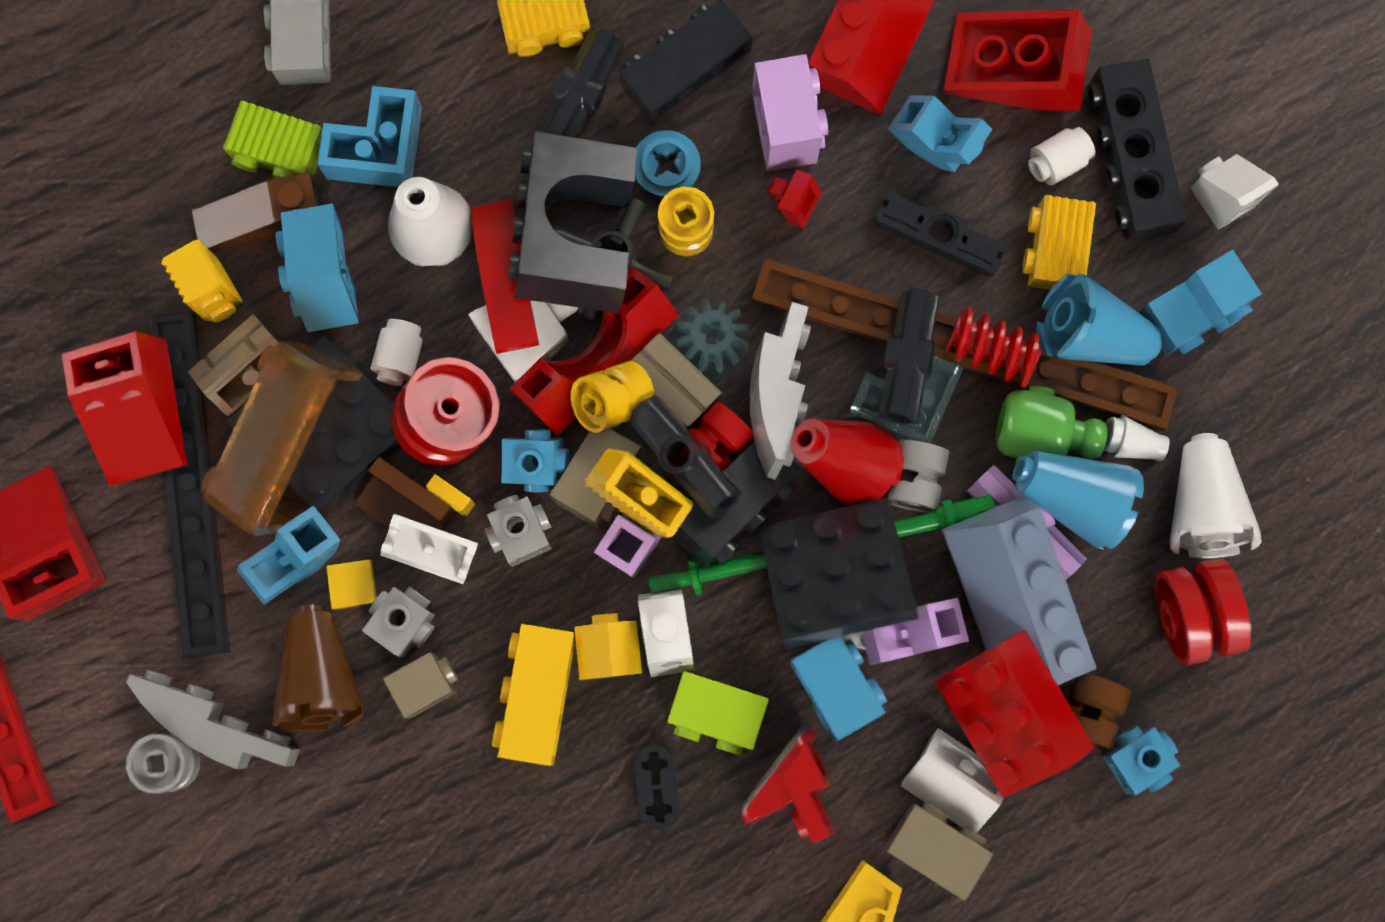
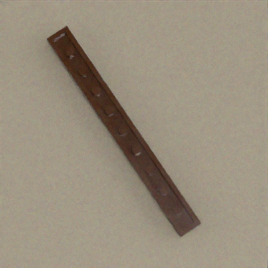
[751,258,1179,431]

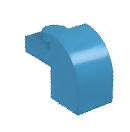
[888,95,992,172]
[237,506,340,605]

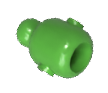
[996,386,1108,463]

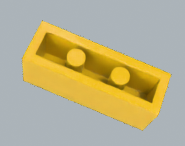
[492,624,576,766]

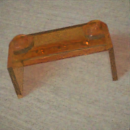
[201,341,362,536]

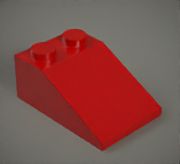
[944,9,1092,111]

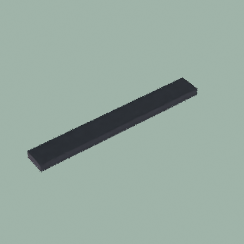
[149,310,231,659]

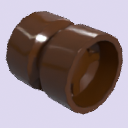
[1069,673,1132,751]

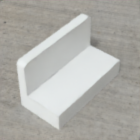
[901,728,1003,833]

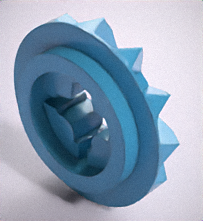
[635,131,701,198]

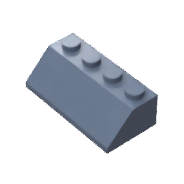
[942,496,1097,685]

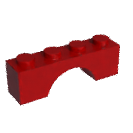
[509,267,679,437]

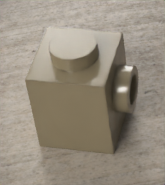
[383,652,458,719]

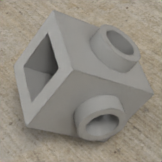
[484,495,552,567]
[362,586,435,658]

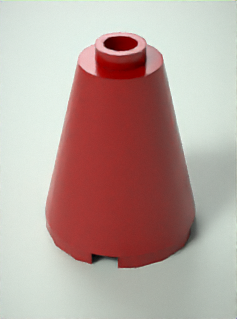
[791,419,904,506]

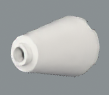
[388,177,473,266]
[1170,433,1262,558]

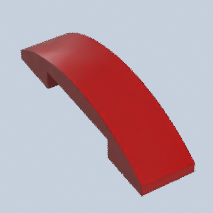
[470,199,540,354]

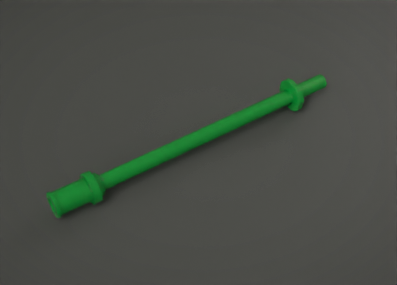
[649,493,995,595]

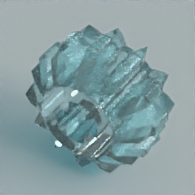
[676,299,749,373]

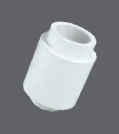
[1028,127,1095,186]
[371,319,423,386]

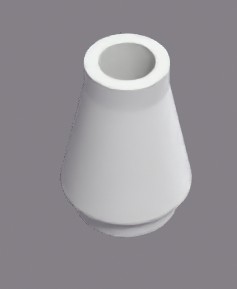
[1104,415,1169,462]

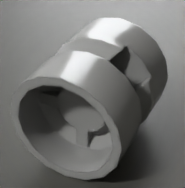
[883,439,950,513]
[126,734,200,793]

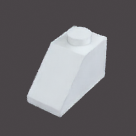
[1191,154,1279,230]

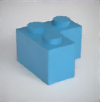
[317,86,422,187]
[276,203,359,332]
[1139,250,1262,356]
[790,637,887,744]

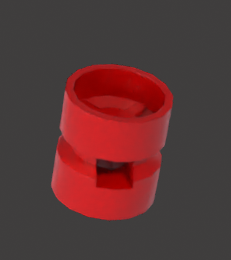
[681,401,754,471]

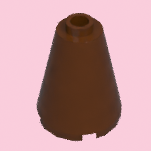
[272,605,364,732]

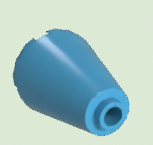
[1036,273,1162,366]
[1012,451,1144,550]

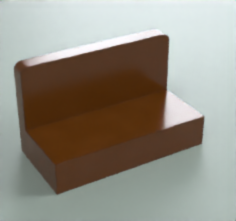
[355,457,455,530]

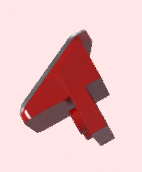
[741,720,837,843]

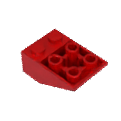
[62,331,187,486]
[0,465,107,621]

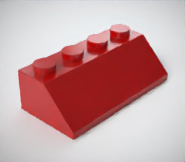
[808,0,935,115]

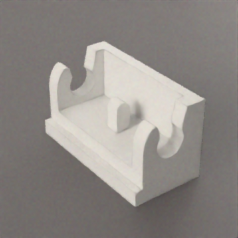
[380,514,478,584]

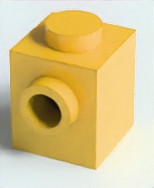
[574,613,642,680]

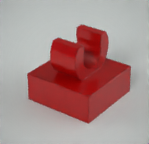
[767,170,822,229]

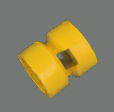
[658,186,714,256]
[571,361,655,433]

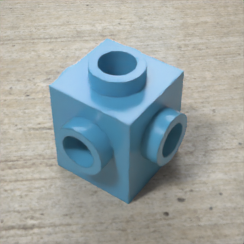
[502,429,570,492]
[1101,725,1181,795]

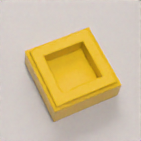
[426,474,475,516]
[326,559,377,610]

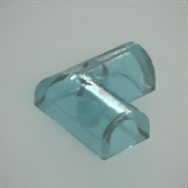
[849,355,964,444]

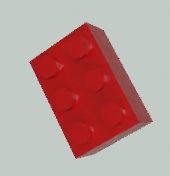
[934,629,1095,798]

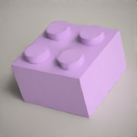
[752,54,828,172]

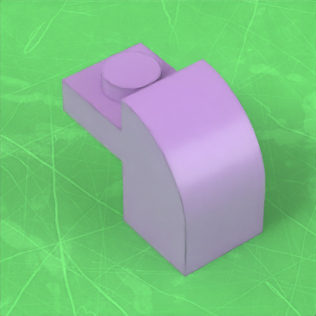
[594,513,662,577]
[861,598,969,665]

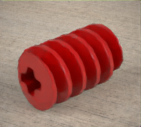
[943,306,1042,389]

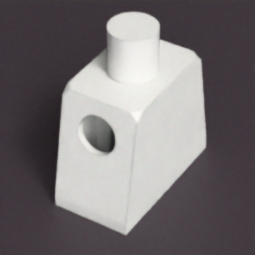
[469,301,579,382]
[638,588,694,677]

